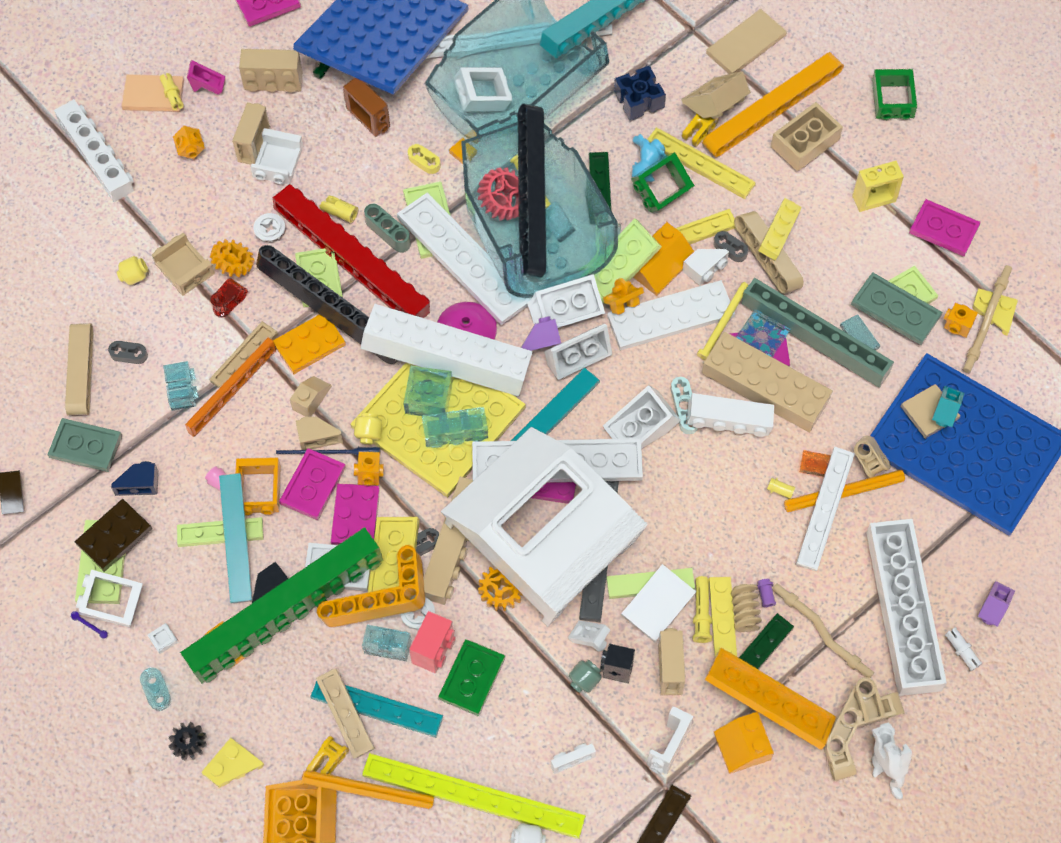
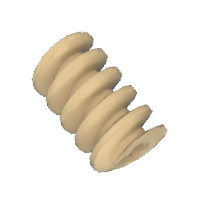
[731,584,762,632]

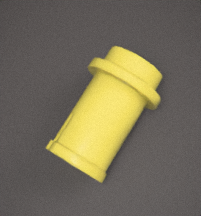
[767,477,795,499]

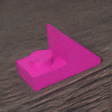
[187,60,225,95]

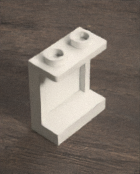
[250,128,304,185]
[647,706,693,775]

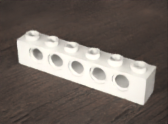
[54,100,134,202]

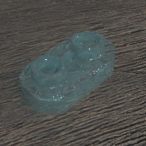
[140,668,171,711]

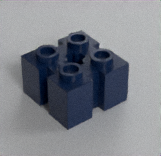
[614,65,666,121]

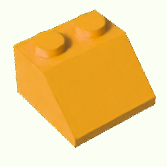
[714,712,774,774]

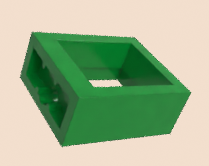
[872,69,917,120]
[631,152,695,212]

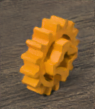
[210,239,254,277]
[478,566,524,611]

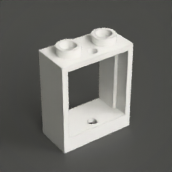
[454,68,512,111]
[76,570,143,628]

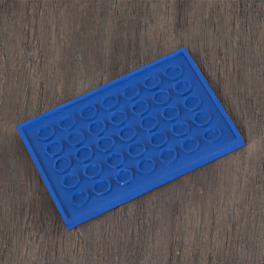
[293,0,469,95]
[863,353,1061,536]

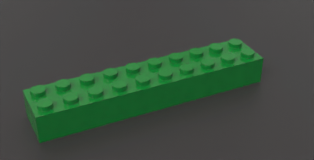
[180,527,383,684]

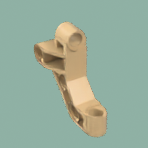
[824,677,905,781]

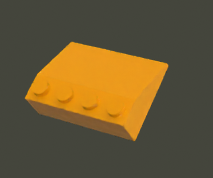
[263,780,337,843]

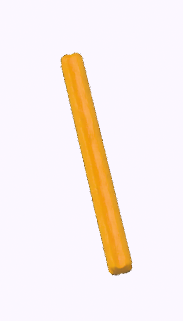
[784,470,905,512]
[301,770,434,809]

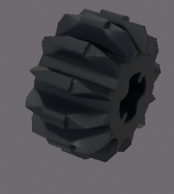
[168,722,207,761]

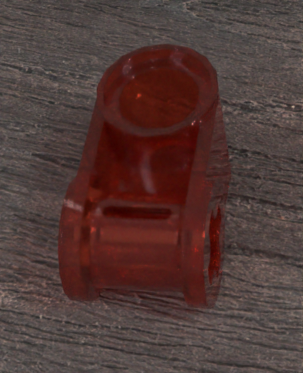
[210,278,248,318]

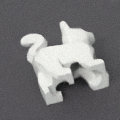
[872,722,912,800]

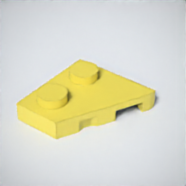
[972,288,1018,336]
[201,738,264,788]

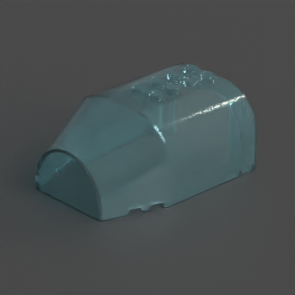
[424,0,609,142]
[461,122,618,298]

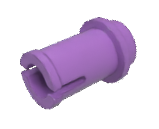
[757,579,776,608]

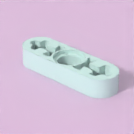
[671,377,698,434]

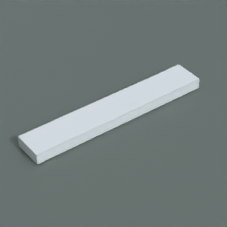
[796,447,855,572]

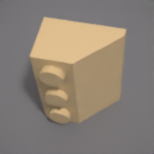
[681,71,751,119]

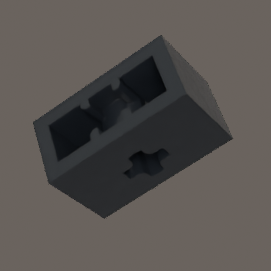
[600,644,635,684]

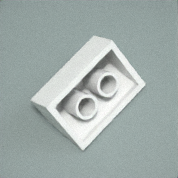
[544,324,612,380]

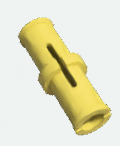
[160,73,184,110]

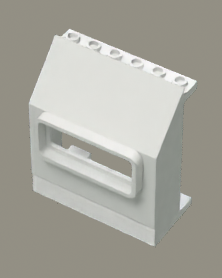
[440,427,648,627]

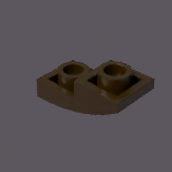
[0,470,24,514]

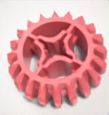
[477,167,519,221]

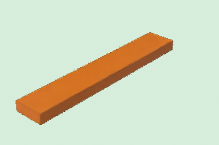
[185,337,276,437]

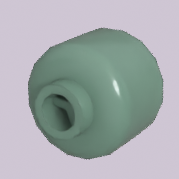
[569,659,601,693]

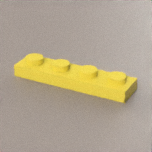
[758,198,802,260]
[709,577,737,659]

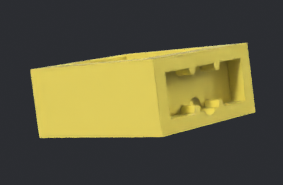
[852,161,904,212]

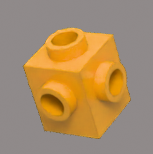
[173,125,205,159]
[943,302,978,338]
[354,452,384,486]

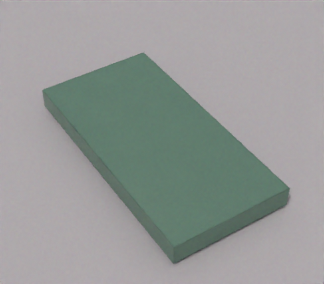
[851,272,943,345]

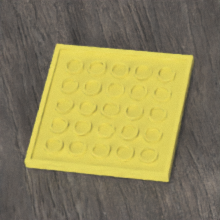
[350,363,526,498]

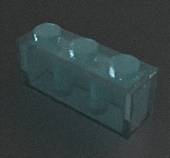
[422,407,488,448]

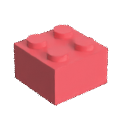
[409,611,456,674]

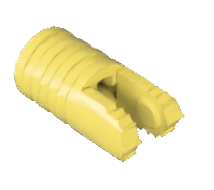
[319,195,358,223]

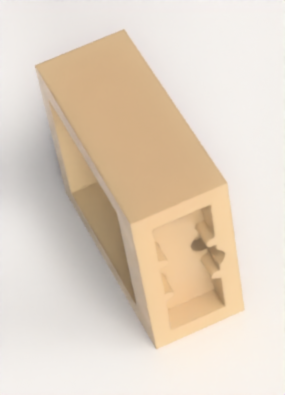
[232,102,270,165]
[658,628,685,696]

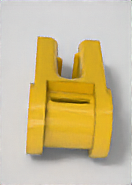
[682,113,718,147]
[306,736,349,775]

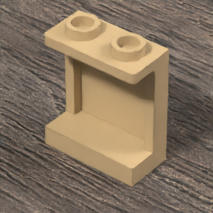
[152,233,215,296]

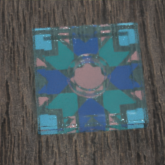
[736,309,790,357]

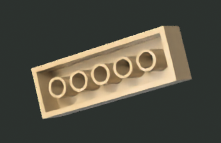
[702,331,833,433]

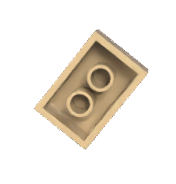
[239,49,303,92]
[771,102,843,172]

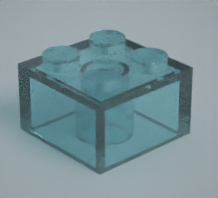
[404,366,453,419]

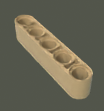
[734,211,804,294]
[65,323,94,416]

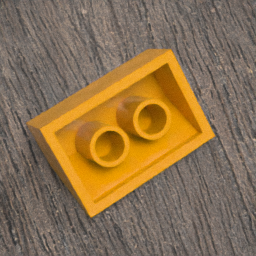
[633,222,694,296]

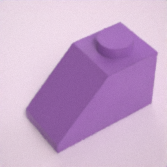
[521,316,561,351]
[978,581,1015,627]

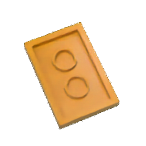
[273,314,346,375]

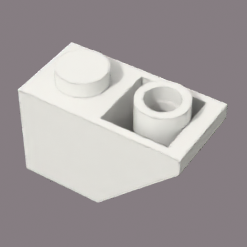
[683,249,729,286]

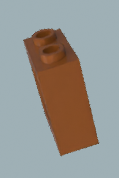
[343,78,390,137]

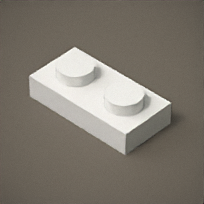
[551,743,596,774]

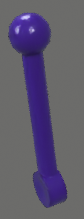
[71,611,108,639]

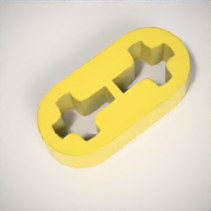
[408,144,441,174]

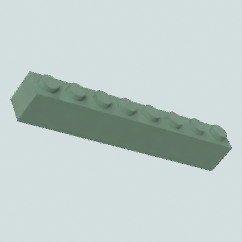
[741,278,894,388]

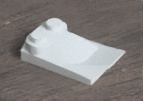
[527,274,605,328]

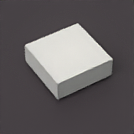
[148,623,178,654]

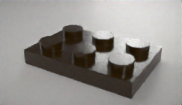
[74,498,152,572]

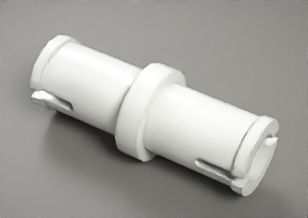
[945,627,983,671]

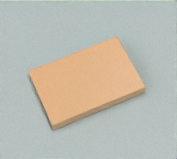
[122,74,184,112]

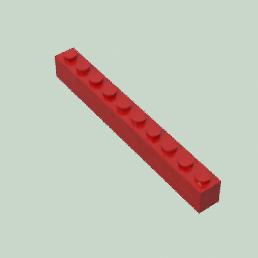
[272,184,430,318]

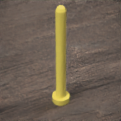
[697,282,748,360]

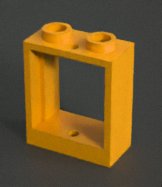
[235,457,281,515]

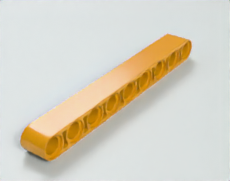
[702,52,844,158]

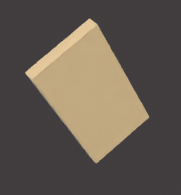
[706,8,787,74]

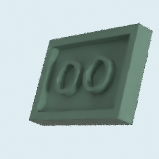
[47,418,122,472]

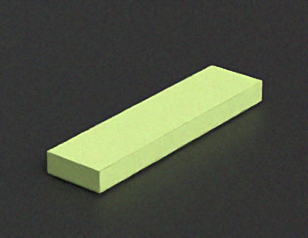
[177,517,264,547]
[607,568,695,599]

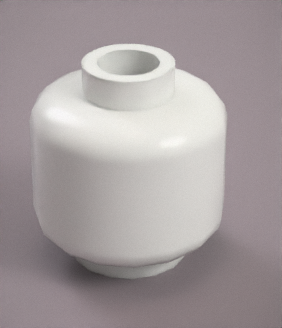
[511,824,546,843]

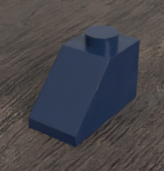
[111,461,159,496]

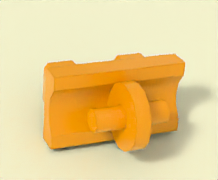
[603,278,644,315]

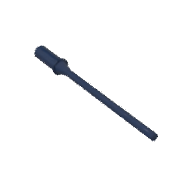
[276,446,381,455]

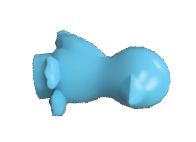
[632,134,666,182]

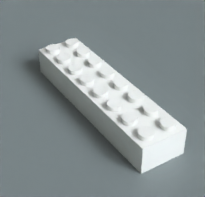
[360,304,533,397]
[866,519,947,696]

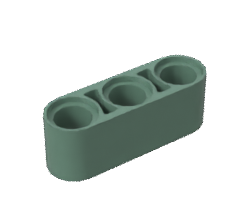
[364,203,411,253]

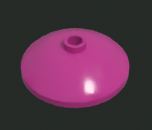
[437,302,497,340]

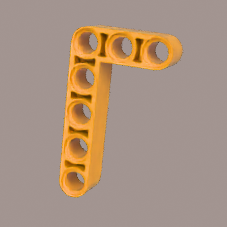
[317,545,425,627]

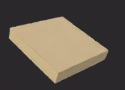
[901,384,960,439]

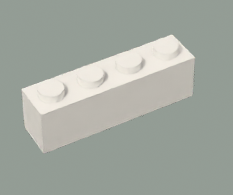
[687,393,774,437]

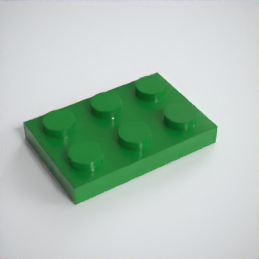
[438,639,506,716]

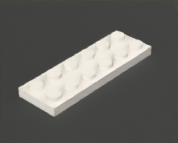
[607,280,735,351]

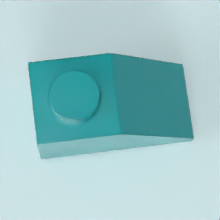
[932,386,964,427]

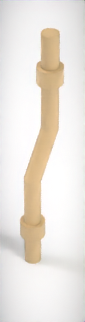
[963,265,1012,373]
[772,583,874,678]

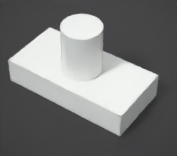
[568,620,610,652]

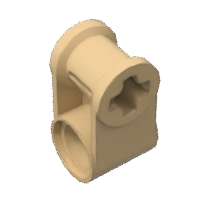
[854,436,891,478]

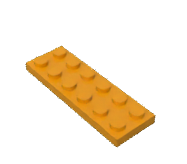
[705,648,836,750]

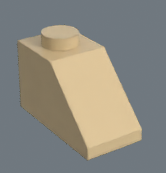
[290,376,332,417]
[296,416,343,450]

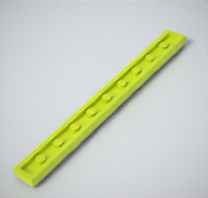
[362,753,586,839]

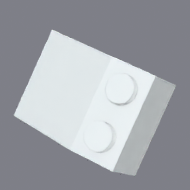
[603,385,681,449]

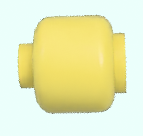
[117,256,148,285]
[354,413,382,445]

